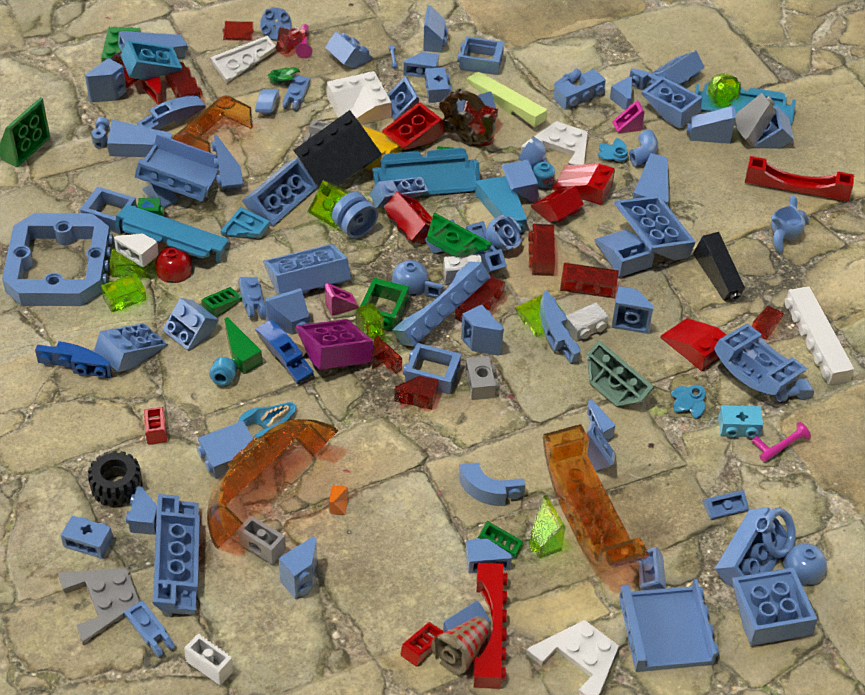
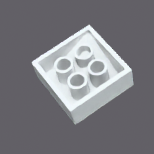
[327,71,391,125]

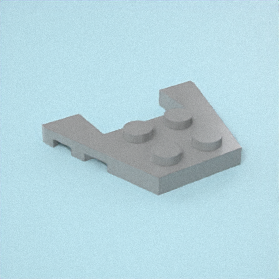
[58,568,139,645]

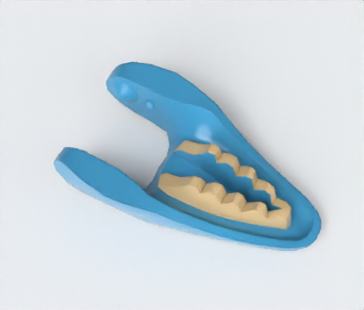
[238,402,296,443]

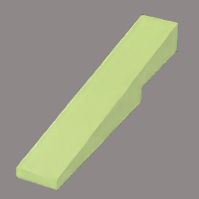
[466,71,548,127]

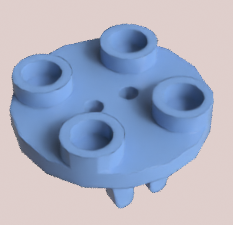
[260,8,292,40]

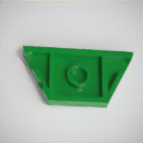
[427,212,492,257]

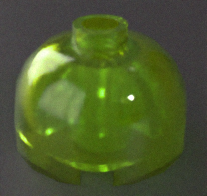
[707,73,741,107]

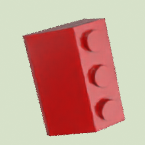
[384,191,432,245]

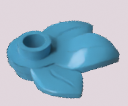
[598,138,628,162]
[671,385,706,419]

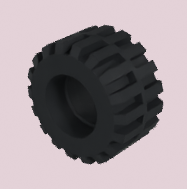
[88,451,143,507]

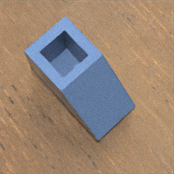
[126,486,157,535]

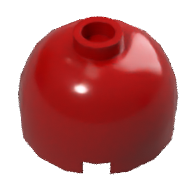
[155,247,192,283]

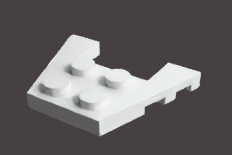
[521,121,588,165]
[526,620,619,695]

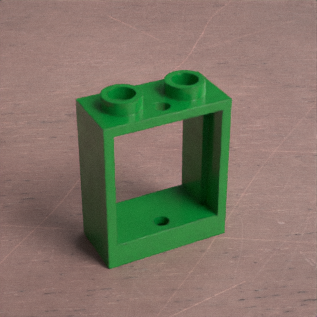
[359,278,409,330]

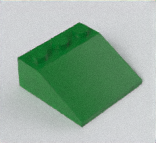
[0,97,51,168]

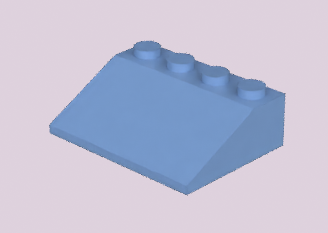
[614,196,696,260]
[263,244,351,295]

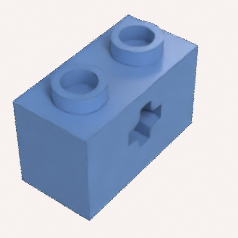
[425,67,452,103]
[61,516,113,559]

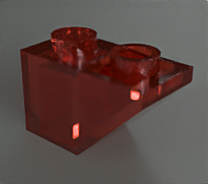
[394,376,439,410]

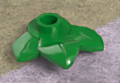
[268,67,300,83]

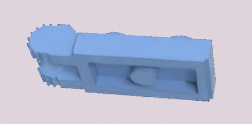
[282,75,310,110]
[238,277,266,318]
[124,601,175,658]

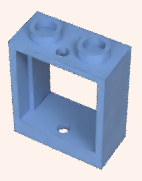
[457,36,504,75]
[80,186,137,234]
[403,343,461,395]

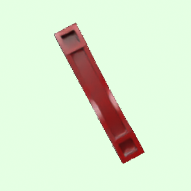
[744,156,855,201]
[473,563,507,689]

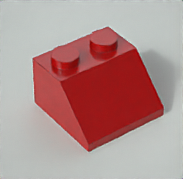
[531,186,584,223]

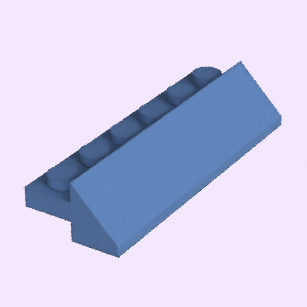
[153,494,200,617]

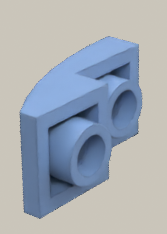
[629,68,661,90]
[255,89,280,115]

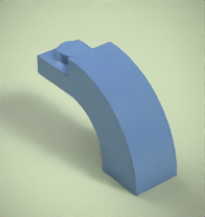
[465,221,507,272]
[458,463,525,506]

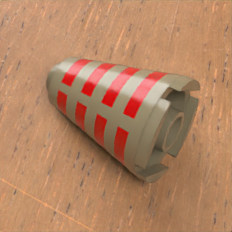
[432,616,491,675]

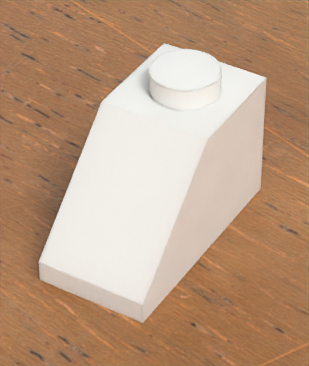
[114,234,159,267]

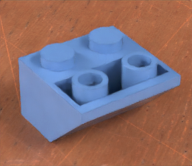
[325,31,374,69]
[162,298,219,351]
[461,305,504,356]

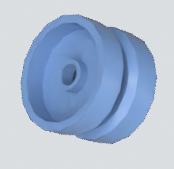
[332,192,379,239]

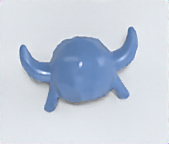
[770,195,809,253]

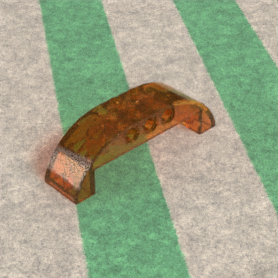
[207,419,339,549]
[543,424,649,571]

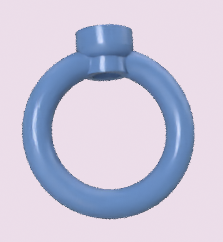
[755,508,796,558]

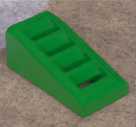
[201,287,242,317]
[477,521,524,559]

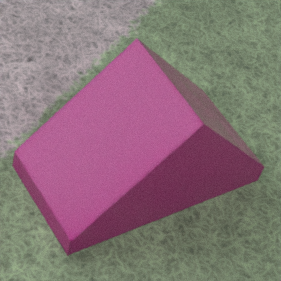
[612,100,645,134]
[325,283,359,316]

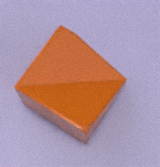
[329,485,348,515]

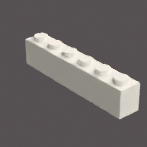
[785,286,854,385]

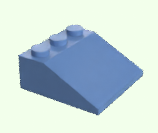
[732,567,817,645]

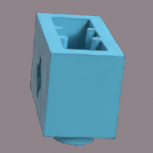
[718,405,763,438]

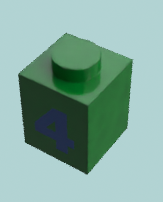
[137,198,165,217]

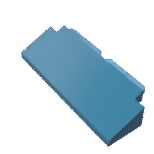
[695,81,796,126]
[372,148,480,195]
[115,204,229,263]

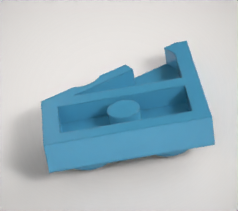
[220,207,270,238]

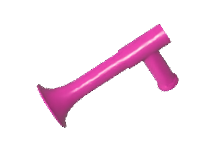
[287,24,312,58]
[752,422,811,462]

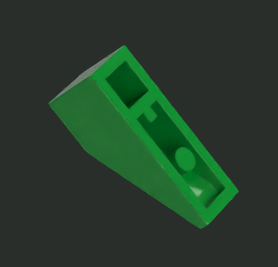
[224,317,262,374]

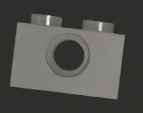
[465,356,498,400]
[238,515,286,565]

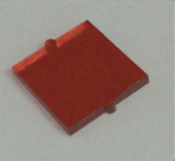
[223,21,254,41]

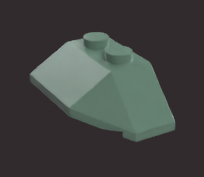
[586,340,655,407]

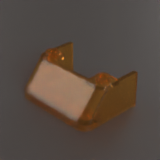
[173,95,253,153]

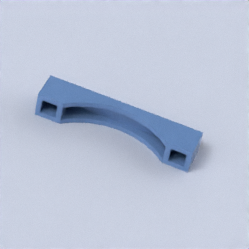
[393,262,491,346]

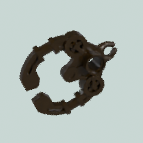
[439,89,496,145]

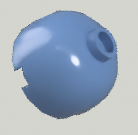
[518,136,547,170]
[486,214,522,252]
[392,260,428,297]
[783,543,827,587]

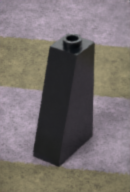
[693,232,745,301]

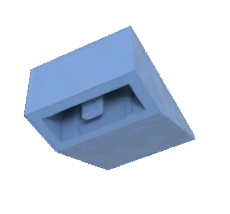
[594,229,654,277]
[94,323,168,372]

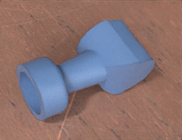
[91,117,110,149]
[775,378,814,402]

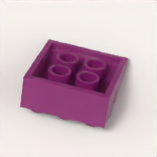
[296,319,373,370]

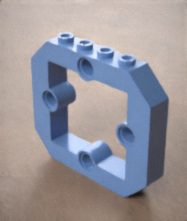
[2,213,113,306]

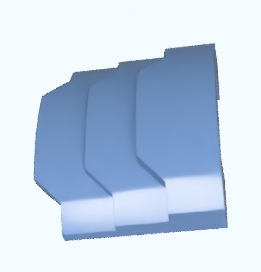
[714,324,808,395]

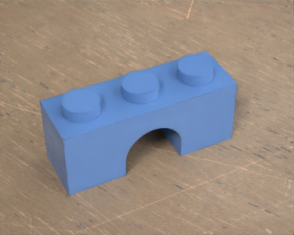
[553,69,606,110]

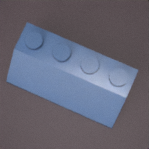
[242,158,318,226]
[715,507,787,588]

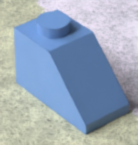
[403,52,439,78]
[465,538,512,573]

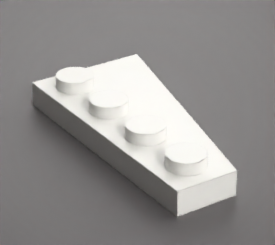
[210,35,276,84]

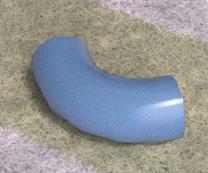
[629,129,658,166]

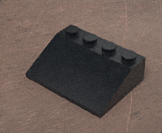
[293,110,382,196]

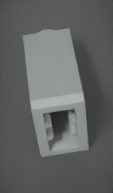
[734,93,777,148]

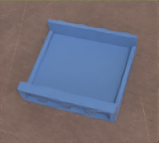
[135,134,219,202]
[619,579,719,672]

